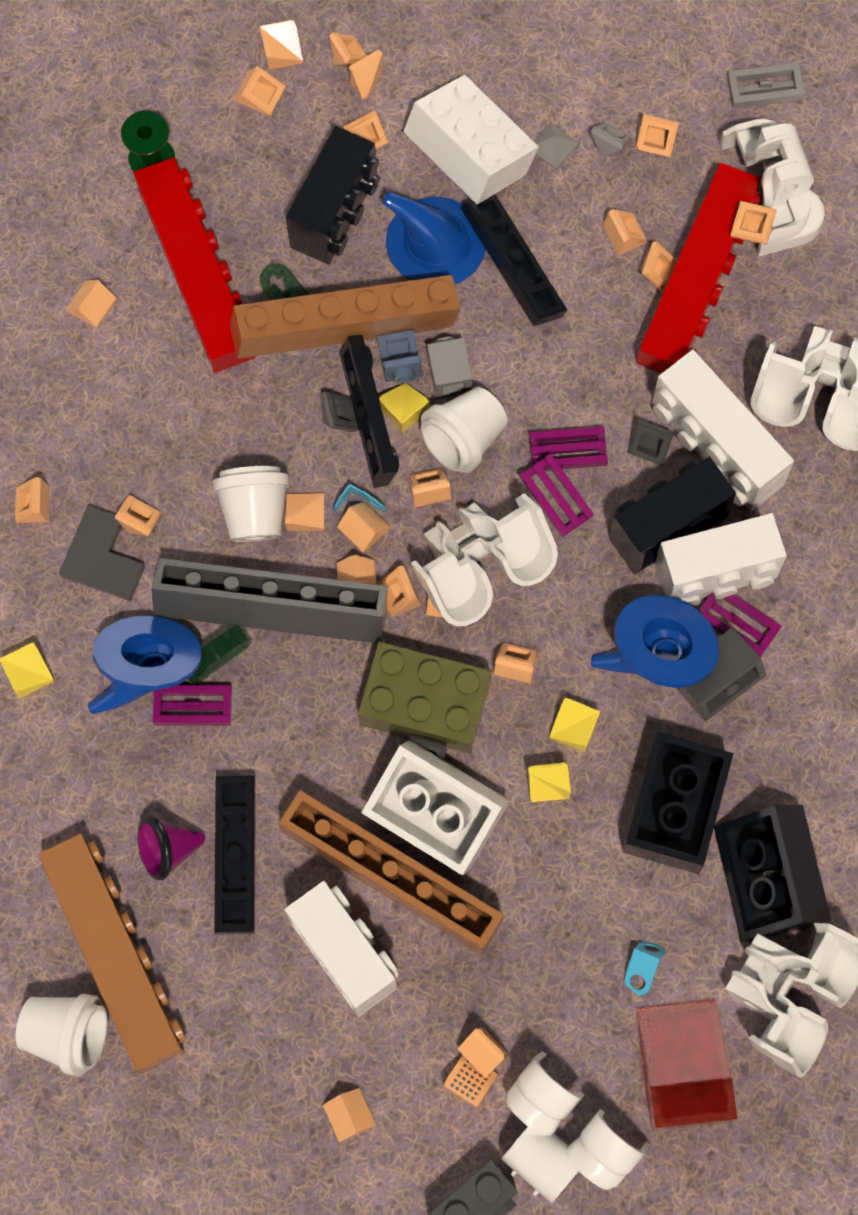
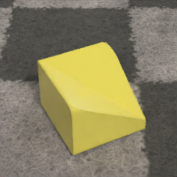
[379,383,430,433]
[0,642,54,698]
[549,698,601,752]
[527,763,571,802]

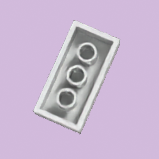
[652,350,794,512]

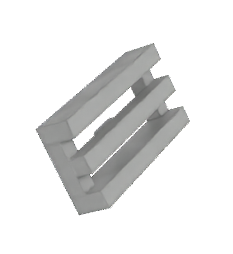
[727,62,805,109]

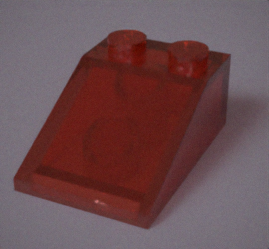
[636,1000,738,1131]

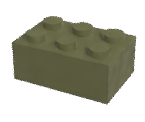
[358,642,492,754]

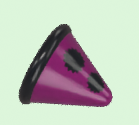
[137,815,206,881]

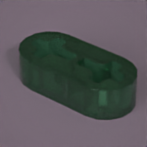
[260,264,308,301]
[188,626,251,685]

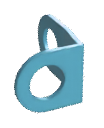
[333,484,386,512]
[624,941,666,996]

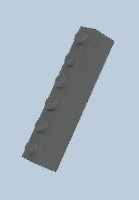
[151,558,388,643]

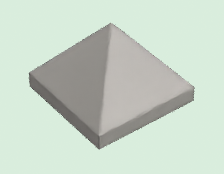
[591,122,634,157]
[534,123,579,170]

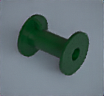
[121,111,175,172]

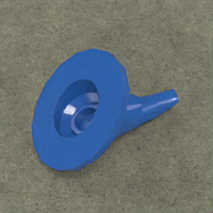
[383,192,486,284]
[591,594,719,688]
[88,616,201,714]

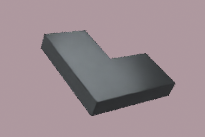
[59,506,145,601]

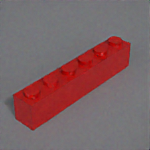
[133,157,255,374]
[636,162,763,373]

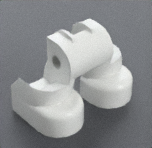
[719,119,825,257]
[751,326,858,451]
[411,493,558,626]
[725,923,858,1078]
[501,1051,651,1204]

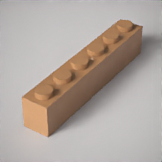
[230,275,461,359]
[278,790,504,956]
[38,833,187,1074]

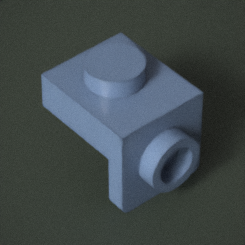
[377,330,422,384]

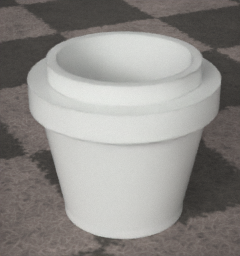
[421,387,508,473]
[212,466,289,542]
[16,994,108,1077]

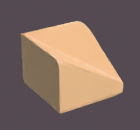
[260,20,303,70]

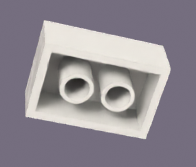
[403,75,539,204]
[655,513,787,606]
[361,740,510,875]
[284,881,399,1017]

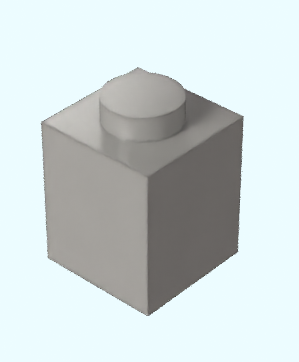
[427,337,472,398]

